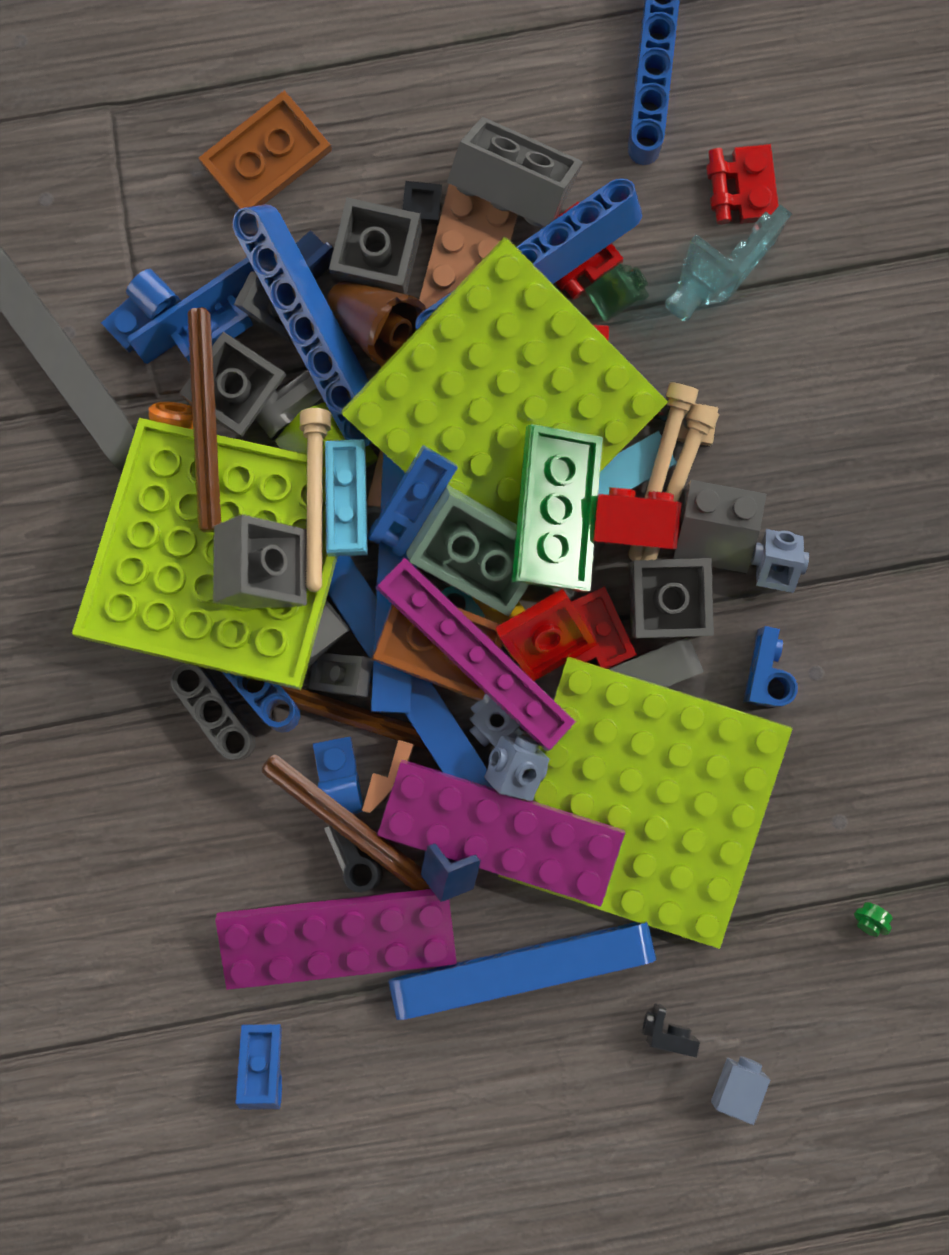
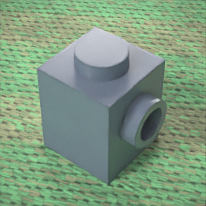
[711,1056,770,1125]

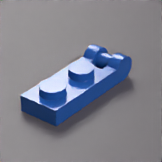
[367,445,458,557]

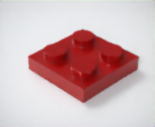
[495,588,598,681]

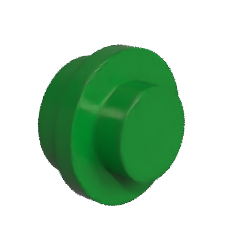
[854,902,893,937]

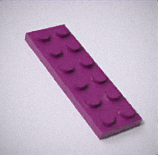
[377,759,625,907]
[215,889,457,990]

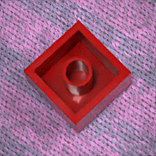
[594,487,682,549]

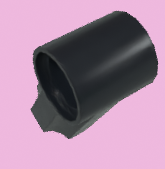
[324,815,383,893]

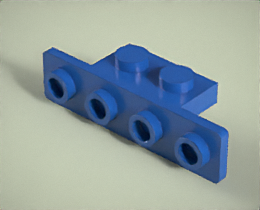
[127,257,255,364]

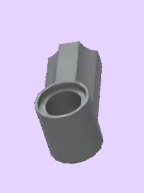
[255,370,324,441]

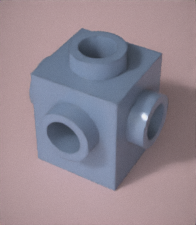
[751,529,809,593]
[469,694,523,748]
[484,735,550,801]

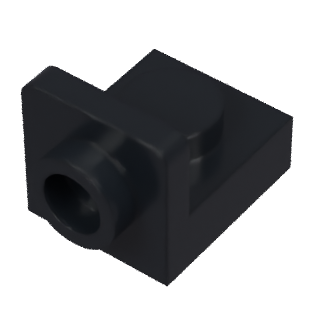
[642,1003,700,1058]

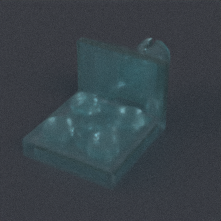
[665,205,792,321]

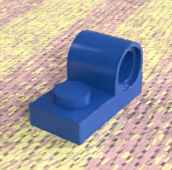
[101,269,181,353]
[743,626,798,708]
[313,737,364,814]
[236,1024,282,1110]

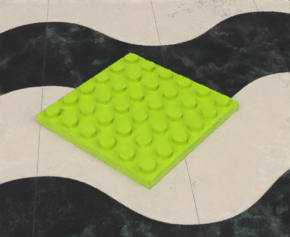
[341,237,668,524]
[72,418,338,690]
[498,657,792,949]

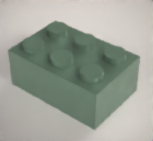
[406,485,529,617]

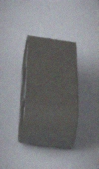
[610,637,704,687]
[171,664,256,760]

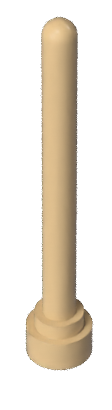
[629,382,699,561]
[641,404,719,560]
[300,408,331,592]

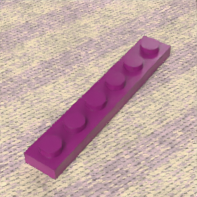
[376,558,576,751]

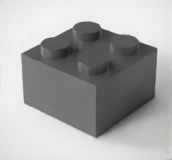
[329,197,422,294]
[629,558,714,638]

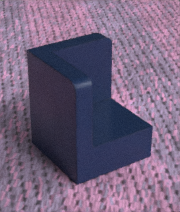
[296,230,334,280]
[421,843,481,902]

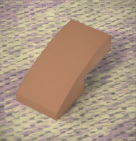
[362,740,414,813]

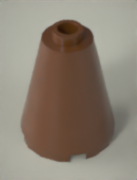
[327,281,426,367]

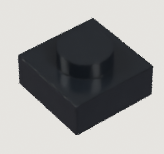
[402,181,443,225]

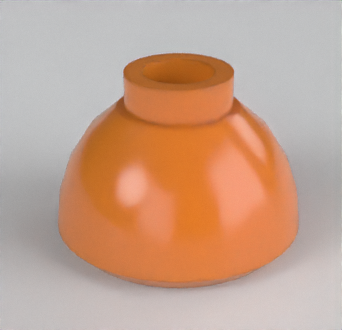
[148,402,193,429]

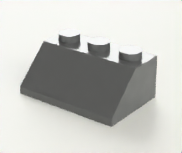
[447,117,583,227]

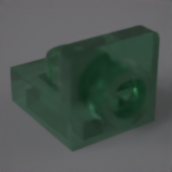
[584,263,649,321]

